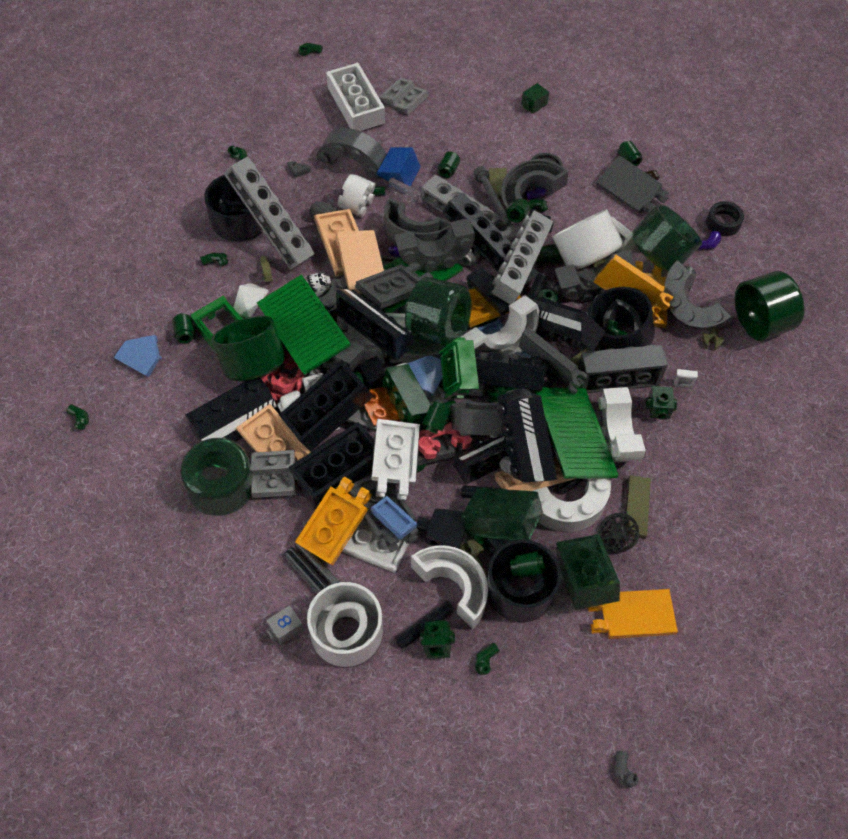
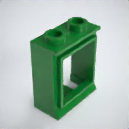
[190,295,243,351]
[439,337,479,400]

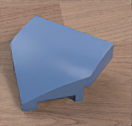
[114,335,162,377]
[405,356,443,398]

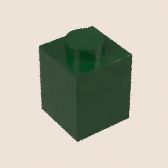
[521,83,549,114]

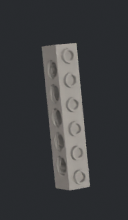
[223,157,315,270]
[421,174,520,244]
[491,210,553,304]

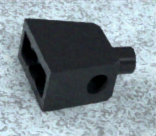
[417,508,470,549]

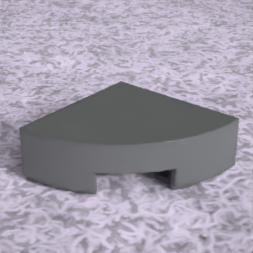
[287,161,311,178]

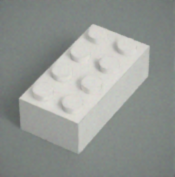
[326,63,385,131]

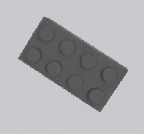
[578,345,668,393]

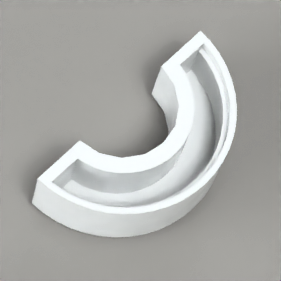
[461,295,539,356]
[599,387,646,462]
[524,478,611,532]
[411,546,488,630]

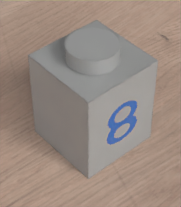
[266,605,304,646]

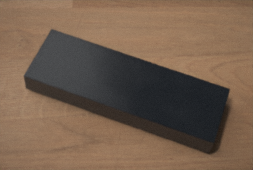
[466,267,516,316]

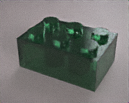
[461,488,543,540]
[556,534,620,610]

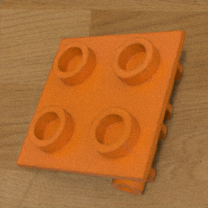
[364,387,403,426]

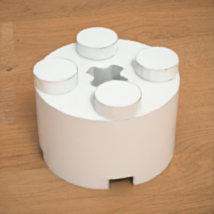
[338,174,376,218]

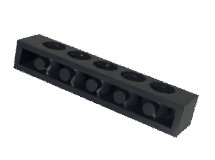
[442,193,539,292]

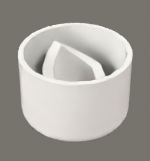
[552,209,622,270]
[307,582,383,667]

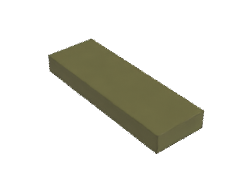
[625,475,651,539]

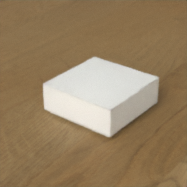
[673,369,698,388]

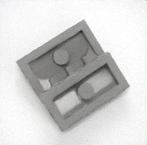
[380,78,429,115]
[251,450,296,498]

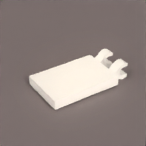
[371,419,420,501]

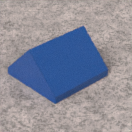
[376,147,421,193]

